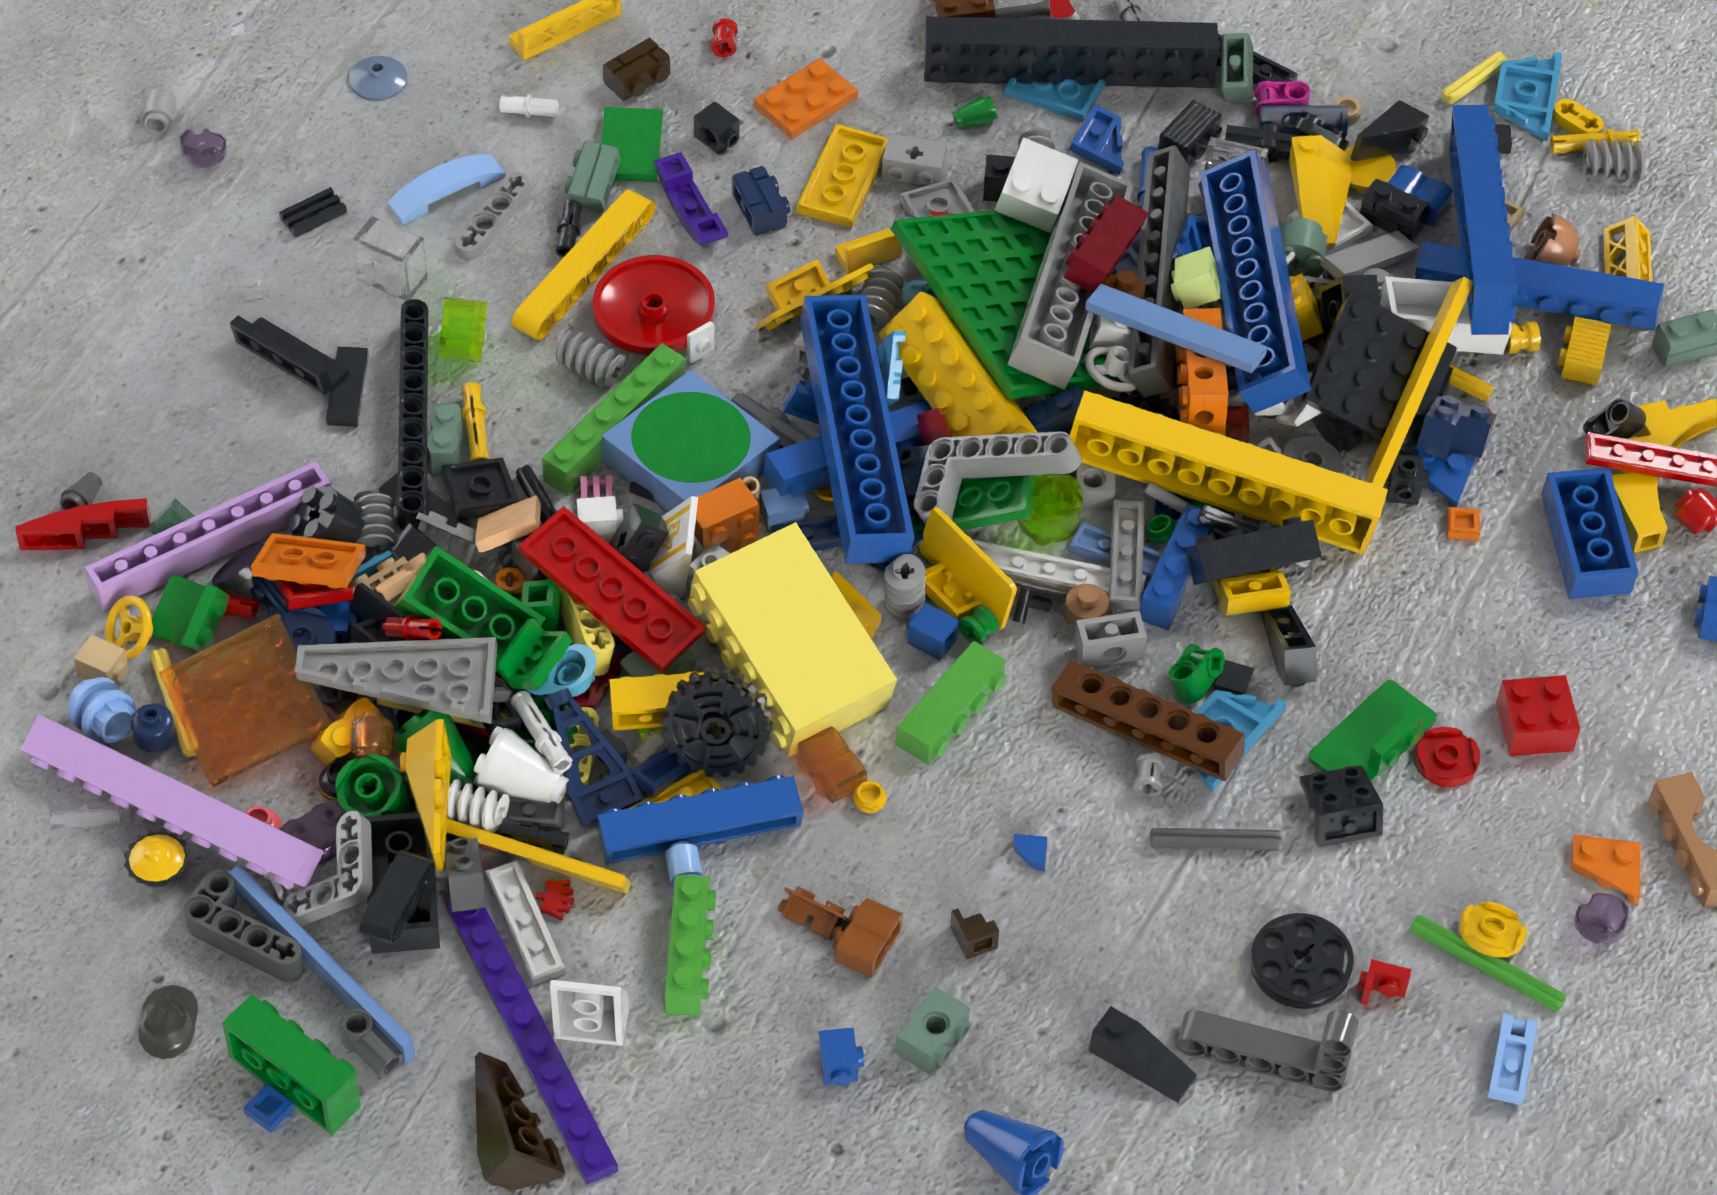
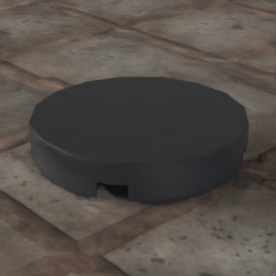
[212,543,264,592]

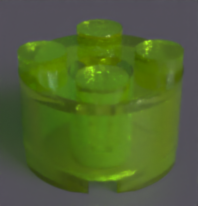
[438,297,488,362]
[1018,474,1083,546]

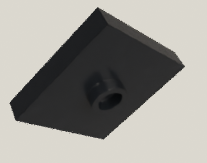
[441,457,519,519]

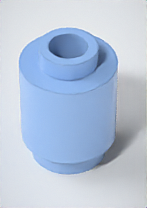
[665,841,703,887]

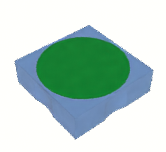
[601,370,780,512]

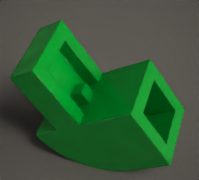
[516,579,561,631]

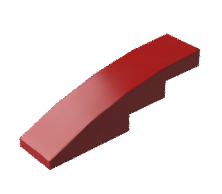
[15,498,151,550]

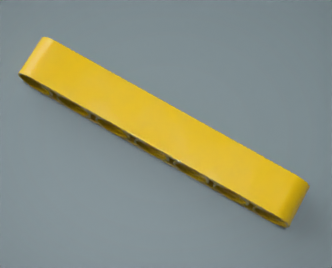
[511,189,656,341]

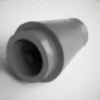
[60,472,102,510]

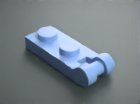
[1487,1013,1538,1106]

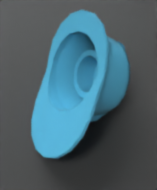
[526,644,596,697]

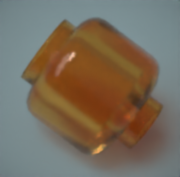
[349,711,394,759]

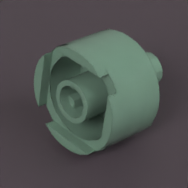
[1279,217,1327,278]

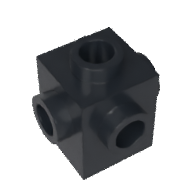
[1384,455,1429,505]

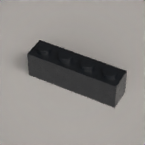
[1186,516,1322,585]

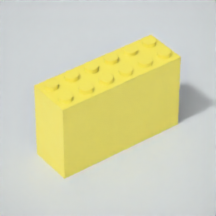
[688,522,897,757]

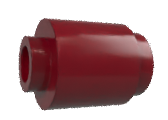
[916,408,953,446]

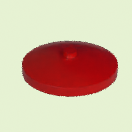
[593,255,715,355]

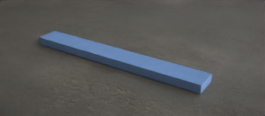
[229,865,415,1065]

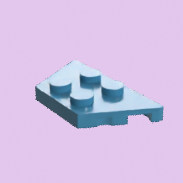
[1493,52,1562,141]
[876,331,906,408]
[1195,690,1286,792]

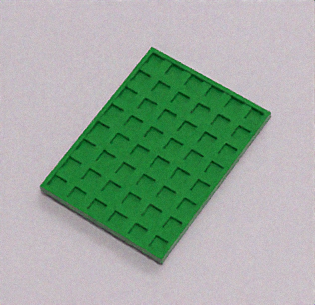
[890,210,1130,399]

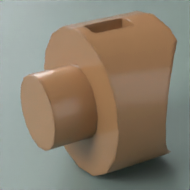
[1064,584,1109,625]

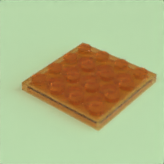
[159,613,331,787]

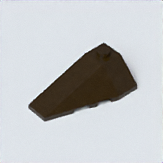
[475,1052,566,1191]

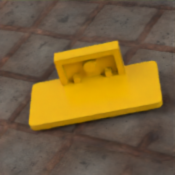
[755,259,874,331]
[919,507,1017,630]

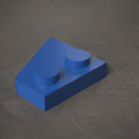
[1171,215,1215,261]

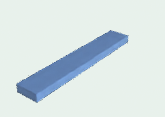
[1086,284,1267,373]

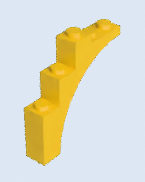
[1612,399,1717,554]

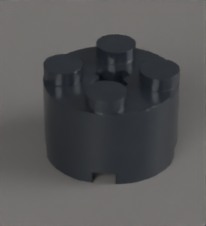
[287,486,364,543]

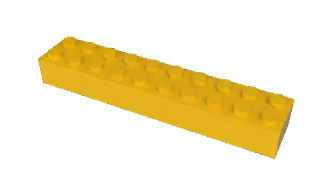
[1070,390,1388,555]

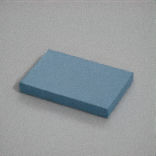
[1003,78,1105,122]

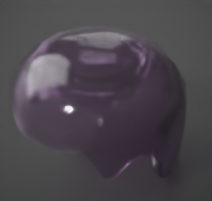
[180,128,227,168]
[1574,893,1629,944]

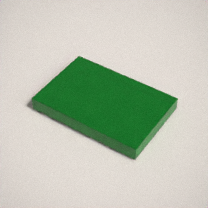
[601,107,664,182]

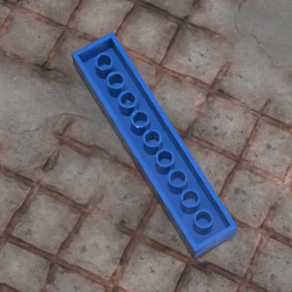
[1449,105,1518,335]
[1200,150,1311,414]
[800,295,914,564]

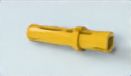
[1550,129,1641,154]
[461,382,489,462]

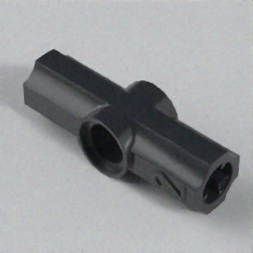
[1223,124,1303,163]

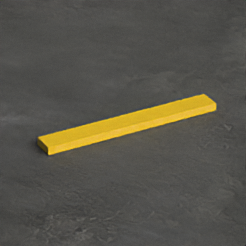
[1364,277,1473,488]

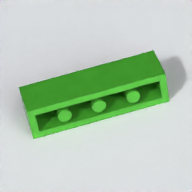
[896,641,1006,765]

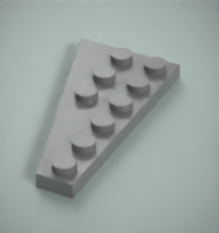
[295,637,497,724]

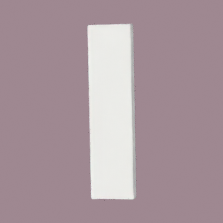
[485,860,565,985]

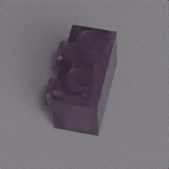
[279,798,352,868]

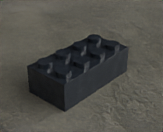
[364,812,440,954]

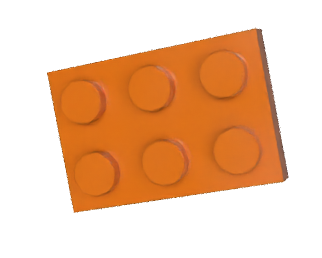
[754,58,858,140]
[251,533,366,588]

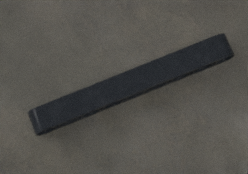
[397,299,429,529]

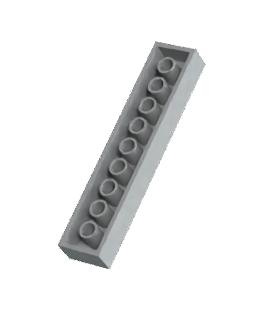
[1007,161,1134,390]

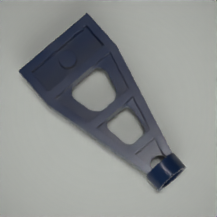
[545,688,644,827]

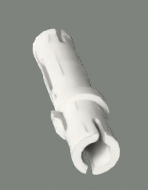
[511,691,572,773]

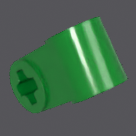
[1168,644,1225,704]

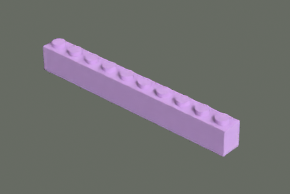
[20,714,324,889]

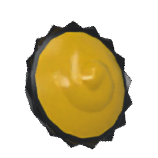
[124,830,190,888]

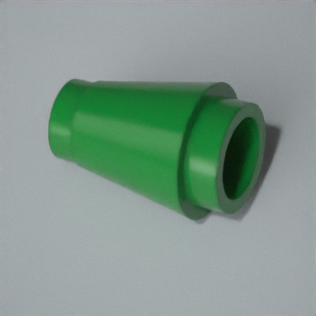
[952,96,998,129]

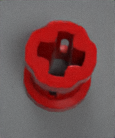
[711,18,738,57]

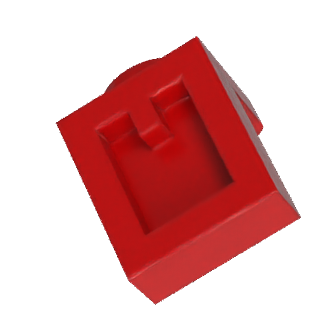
[1357,959,1412,1005]

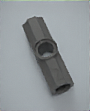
[731,393,811,449]

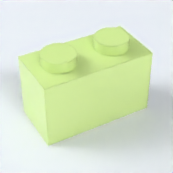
[1171,247,1220,309]

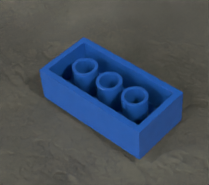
[1541,467,1638,599]

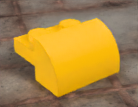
[1212,568,1291,616]

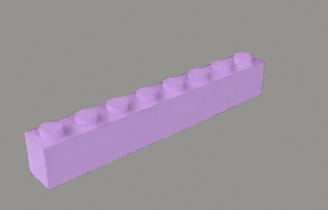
[85,461,331,612]

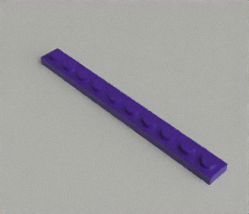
[446,902,618,1185]

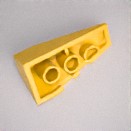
[1289,135,1352,248]
[400,719,452,871]

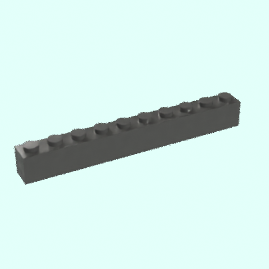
[1128,145,1190,398]

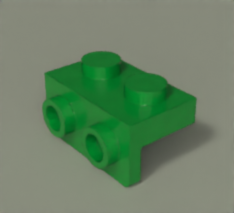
[496,619,573,689]

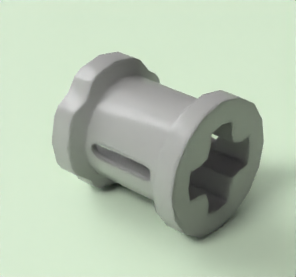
[1132,754,1166,798]

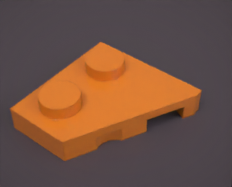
[1571,834,1641,904]

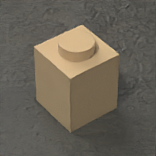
[74,635,129,684]

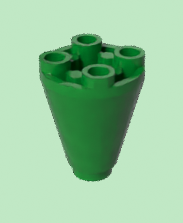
[387,709,477,791]

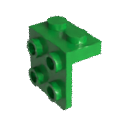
[152,575,230,656]

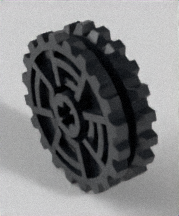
[661,668,772,778]

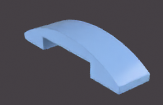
[387,154,506,225]

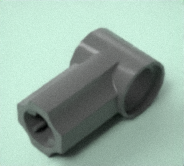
[341,1009,403,1077]

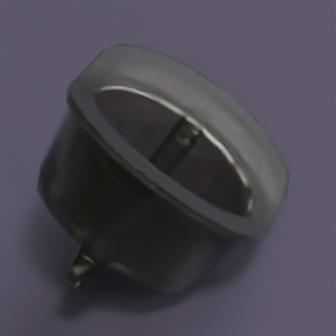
[138,985,198,1059]

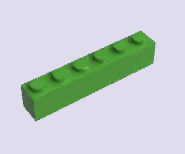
[542,343,686,496]

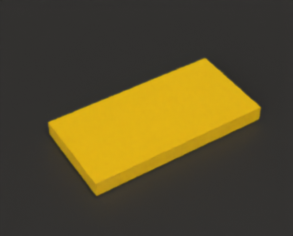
[796,124,888,229]

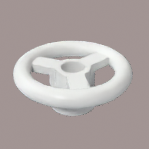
[1085,346,1137,392]

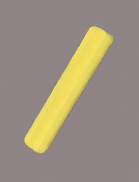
[1441,51,1508,105]

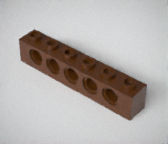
[1051,660,1245,782]

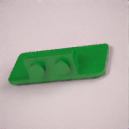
[1308,680,1437,782]

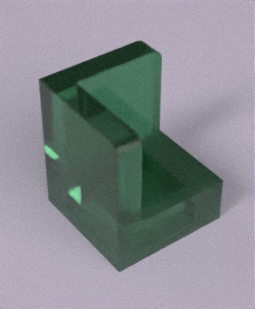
[148,498,195,535]

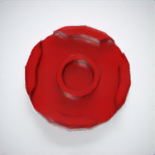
[1414,726,1480,787]

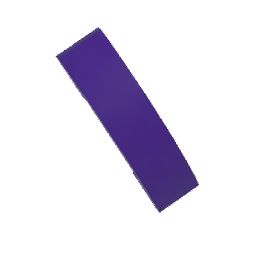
[654,152,729,246]

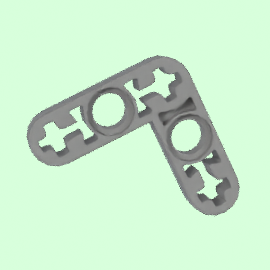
[282,811,373,926]

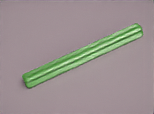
[1410,915,1566,1011]

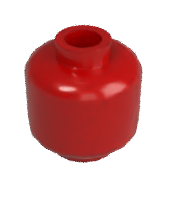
[1674,487,1717,534]

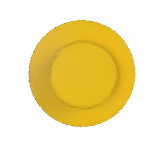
[853,781,887,813]

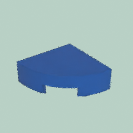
[1013,834,1047,871]

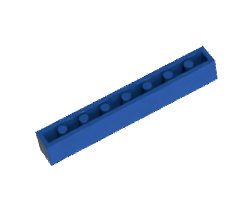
[1415,241,1664,331]

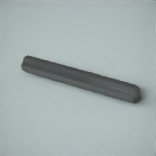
[1149,828,1283,850]

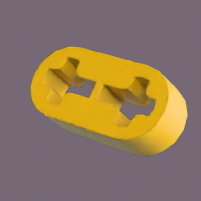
[1552,99,1604,135]

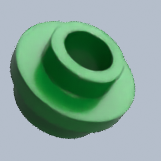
[1147,514,1177,544]

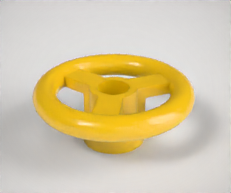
[105,595,153,660]

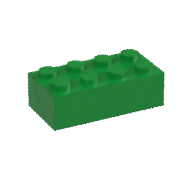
[393,546,546,679]
[222,994,361,1136]

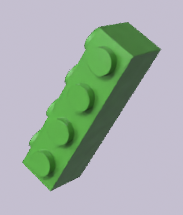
[665,875,716,1016]

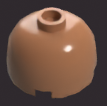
[1524,213,1581,267]

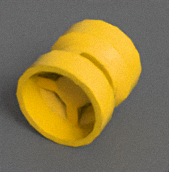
[1505,321,1541,354]

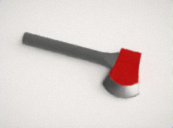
[995,0,1080,20]

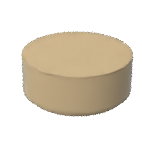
[1333,96,1362,125]

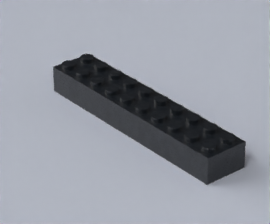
[924,16,1219,88]

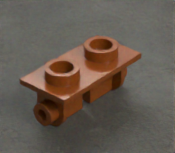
[778,886,848,940]

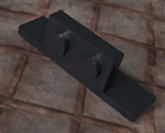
[349,583,438,643]

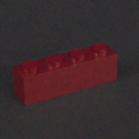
[1064,195,1149,294]

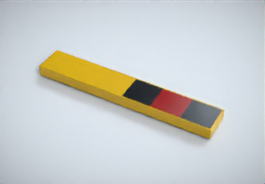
[446,819,631,894]

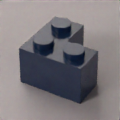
[1416,395,1497,459]

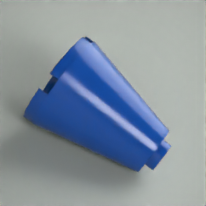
[964,1110,1064,1195]

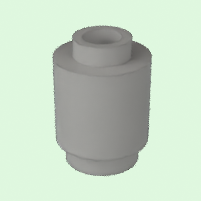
[142,89,176,133]

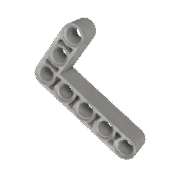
[914,432,1082,525]

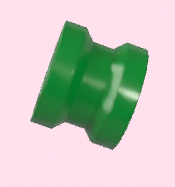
[958,605,999,645]

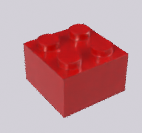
[1496,675,1580,756]

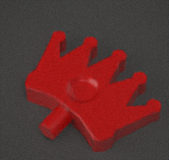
[535,879,574,921]

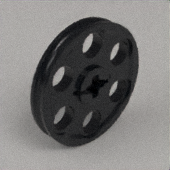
[1250,913,1354,1009]

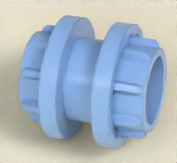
[68,677,136,744]

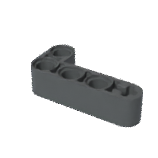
[184,869,304,982]

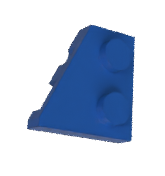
[1069,104,1124,175]
[1413,449,1475,507]

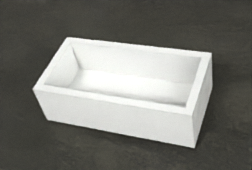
[1380,276,1512,355]

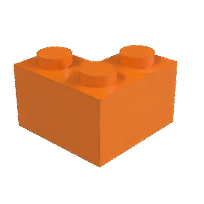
[694,478,759,554]

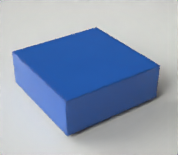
[243,1083,295,1133]

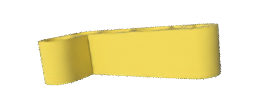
[558,586,615,676]

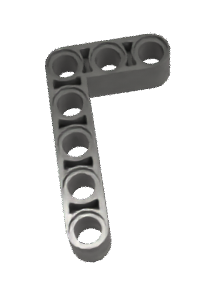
[1176,1010,1359,1092]

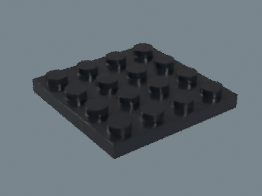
[1301,291,1457,456]

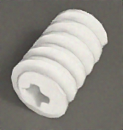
[448,779,510,833]

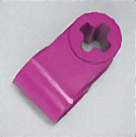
[1253,81,1311,118]

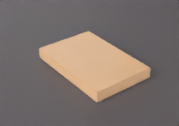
[475,495,541,553]

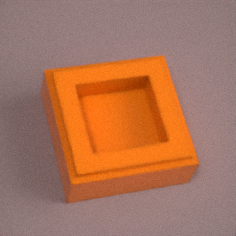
[1447,507,1480,541]

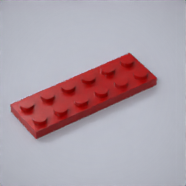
[518,506,707,674]

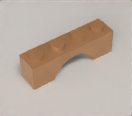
[1649,772,1717,907]

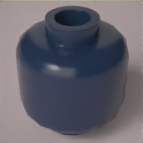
[130,703,176,753]

